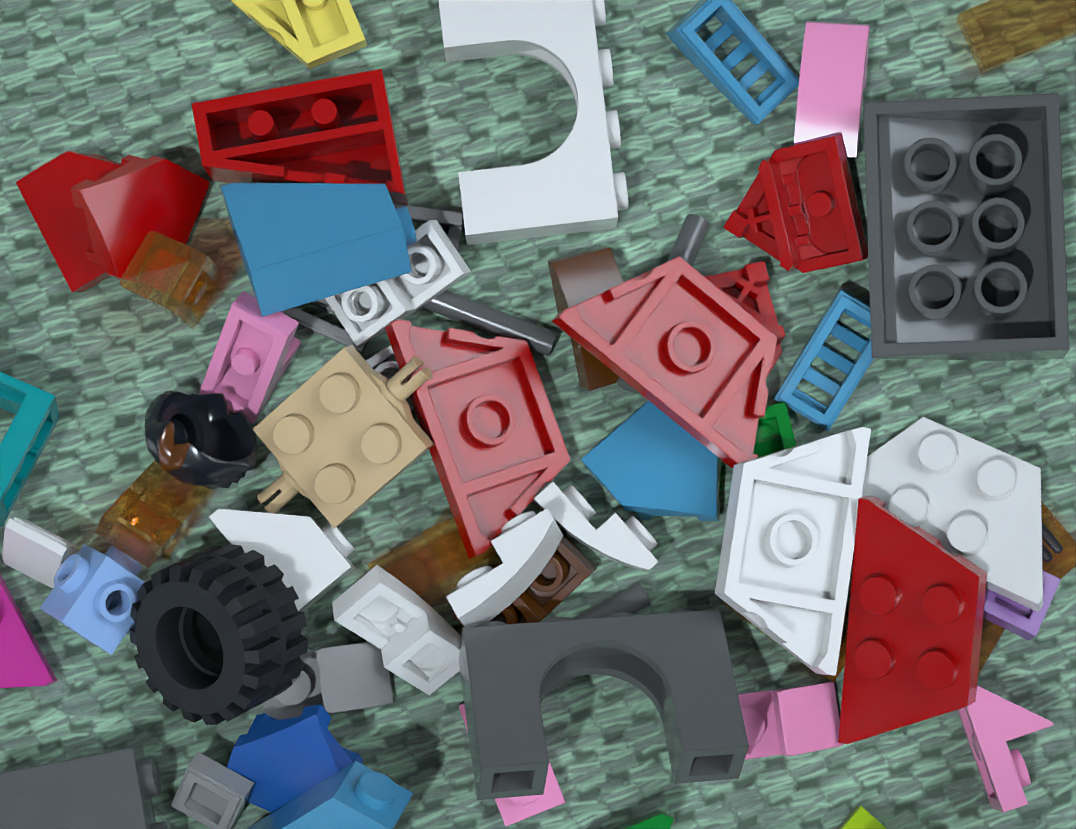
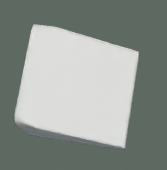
[2,517,79,588]

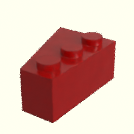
[191,69,408,205]

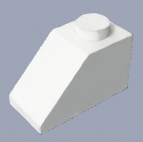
[209,509,356,612]

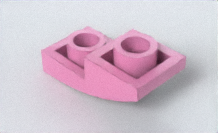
[794,21,870,157]

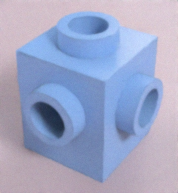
[39,544,144,655]

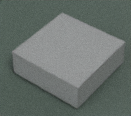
[171,752,254,829]

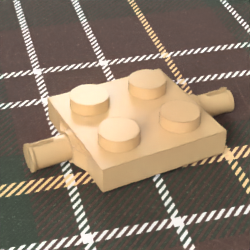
[253,345,434,528]

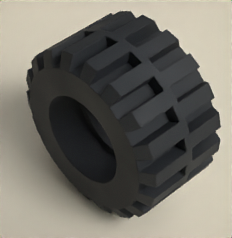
[129,544,308,725]

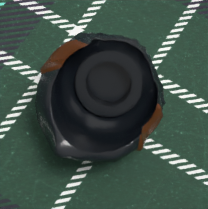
[145,391,258,490]

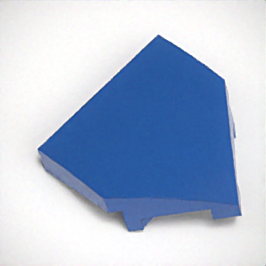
[227,704,364,813]

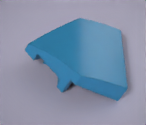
[581,401,722,521]

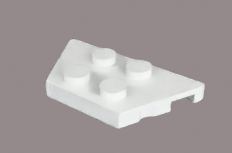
[861,417,1043,612]
[715,427,871,676]

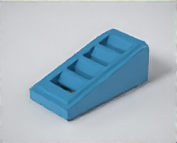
[665,0,799,125]
[774,287,874,431]

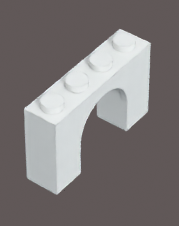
[438,0,628,245]

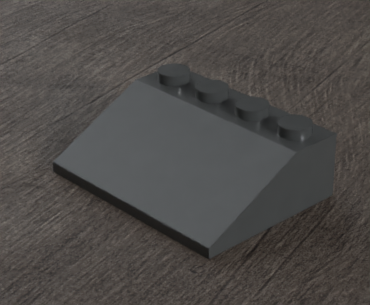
[863,93,1070,361]

